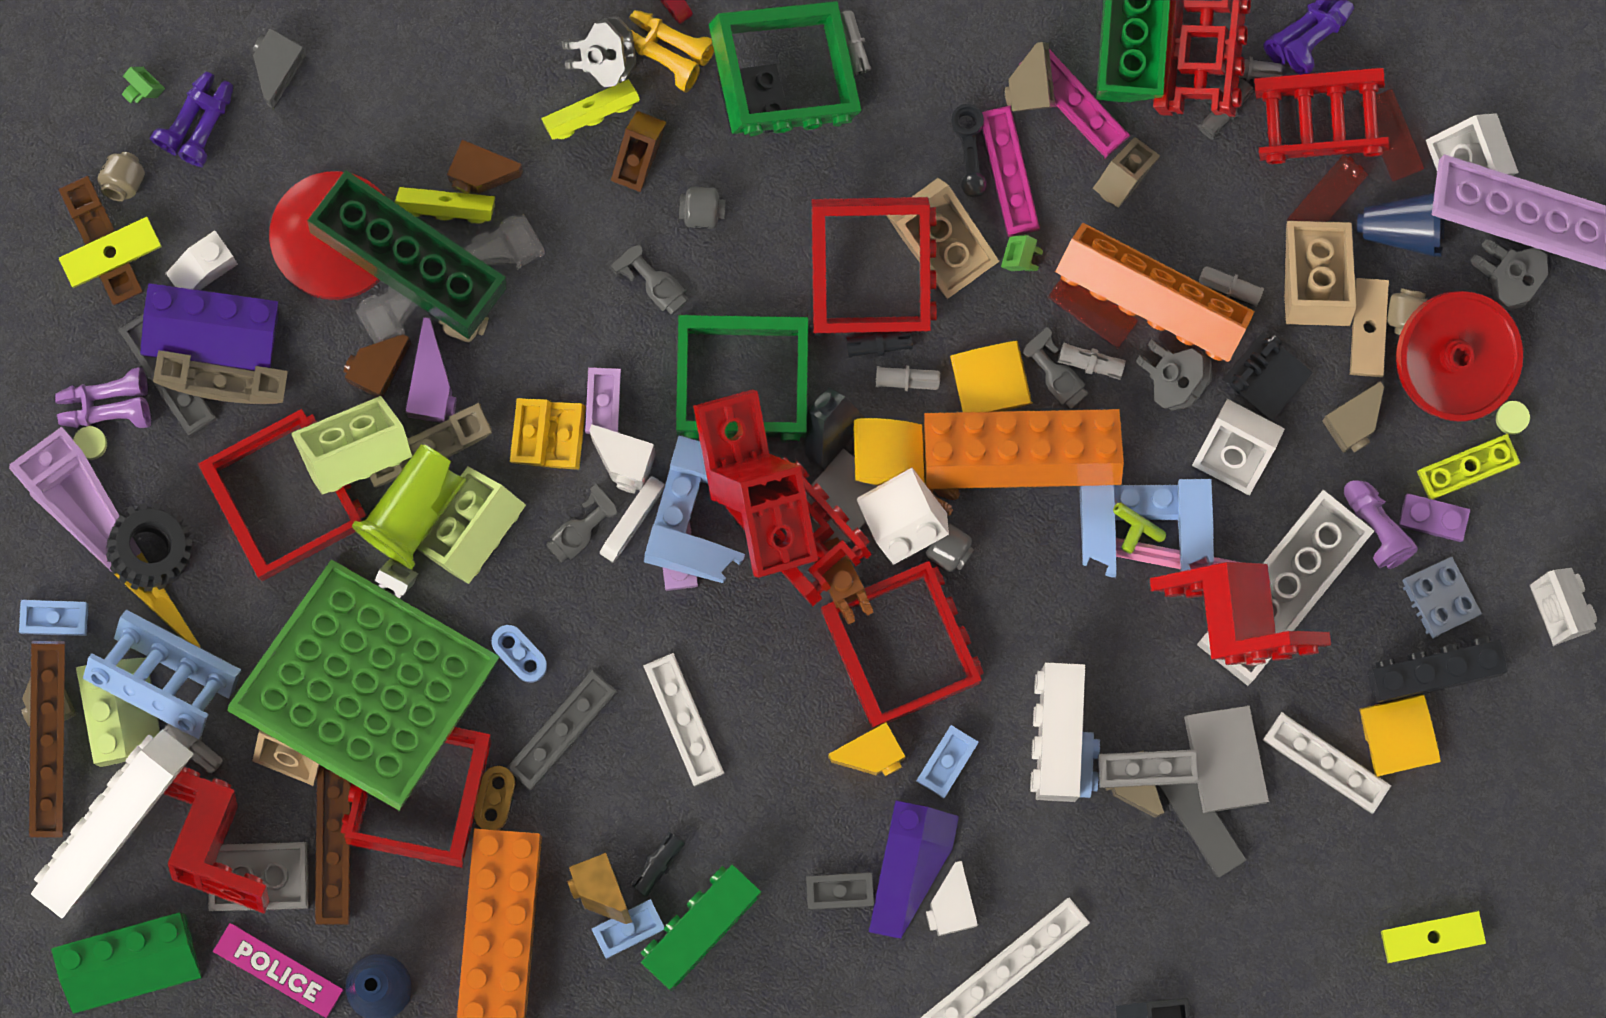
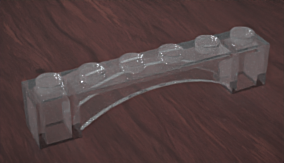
[355,215,545,344]

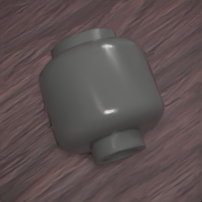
[679,186,726,229]
[926,524,975,572]

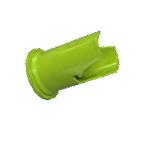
[352,444,467,569]

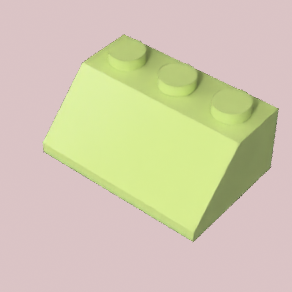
[291,396,412,495]
[417,466,526,584]
[76,658,160,767]

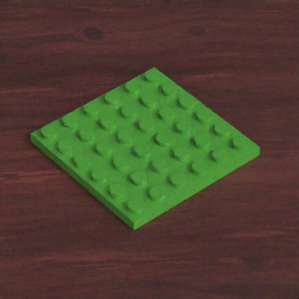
[227,559,499,811]

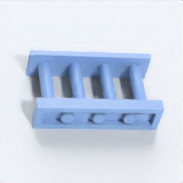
[83,610,241,739]

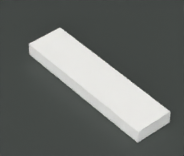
[643,653,724,787]
[1263,712,1391,813]

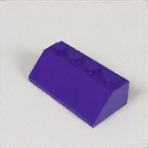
[140,283,279,371]

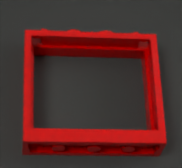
[812,197,937,333]
[198,409,367,581]
[821,561,984,730]
[340,727,491,868]

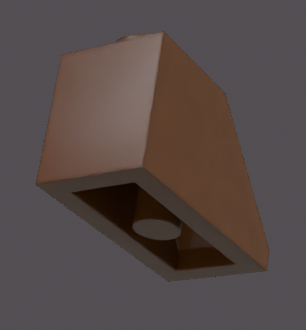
[611,111,667,192]
[447,140,523,194]
[343,334,412,398]

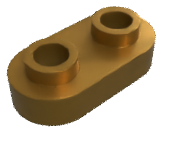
[474,766,515,830]

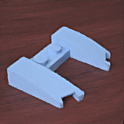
[644,436,745,583]
[1079,479,1214,577]

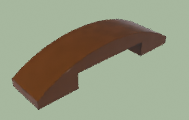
[58,176,143,306]

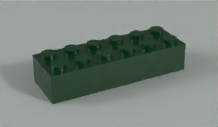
[307,170,507,339]

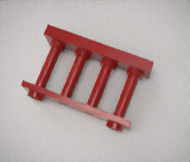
[1254,68,1389,164]

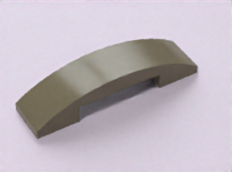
[153,350,288,404]
[370,403,492,487]

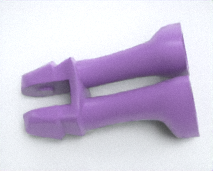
[55,367,151,428]
[1344,480,1418,569]

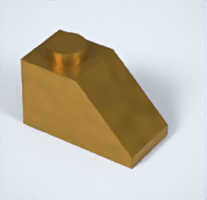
[567,853,632,924]

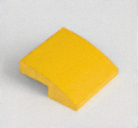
[950,341,1032,412]
[510,398,586,470]
[854,418,925,486]
[1360,694,1441,776]

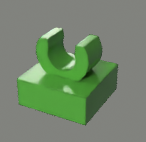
[122,67,165,103]
[1001,235,1043,271]

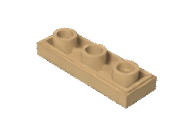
[1350,278,1389,377]

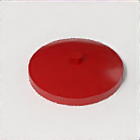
[269,171,385,300]
[1396,291,1523,421]

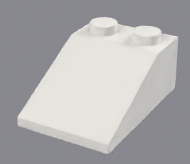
[1530,568,1597,646]

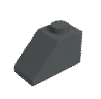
[253,29,306,109]

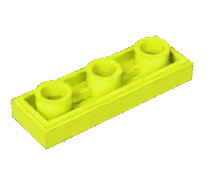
[541,79,640,140]
[395,187,495,224]
[59,217,162,288]
[1417,434,1520,500]
[1381,911,1486,963]

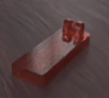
[1361,89,1424,182]
[1287,154,1368,222]
[1048,279,1138,348]

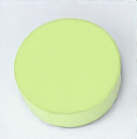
[1496,401,1530,435]
[73,426,107,460]

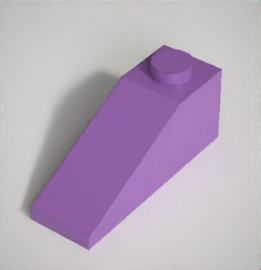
[406,317,456,423]

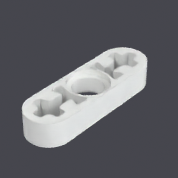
[600,476,665,563]

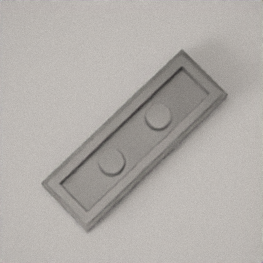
[1098,750,1199,788]

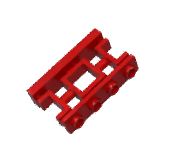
[1153,0,1251,117]
[725,457,872,607]

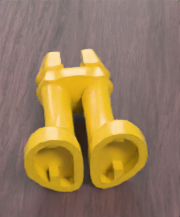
[629,10,714,93]

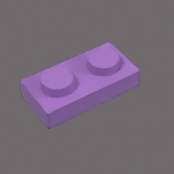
[1398,493,1470,542]

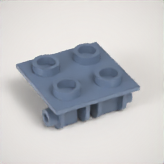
[1403,557,1482,639]

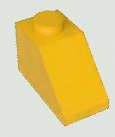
[828,723,905,777]

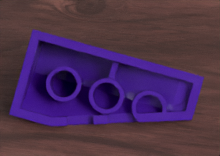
[869,801,959,939]

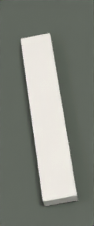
[921,898,1090,1018]

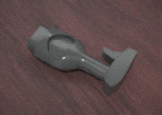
[610,245,689,315]
[1022,327,1089,409]
[546,484,618,563]

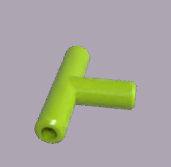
[1113,502,1166,554]

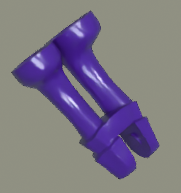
[1263,0,1354,75]
[150,71,233,167]

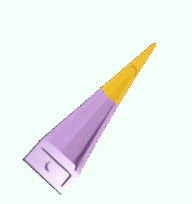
[9,427,200,648]

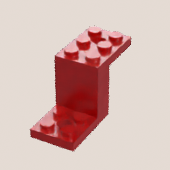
[693,389,818,578]
[1150,562,1331,666]
[163,767,270,914]

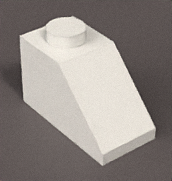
[166,231,238,290]
[926,861,978,936]

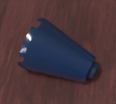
[1357,193,1445,257]
[346,954,412,1018]

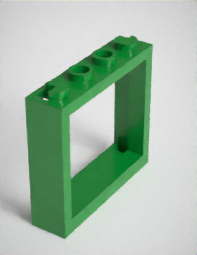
[709,1,861,137]
[676,315,808,443]

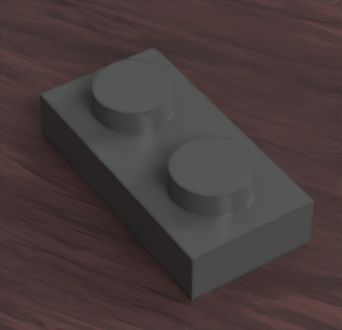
[806,873,874,910]

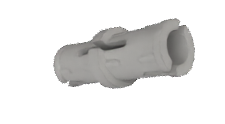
[1058,343,1126,380]

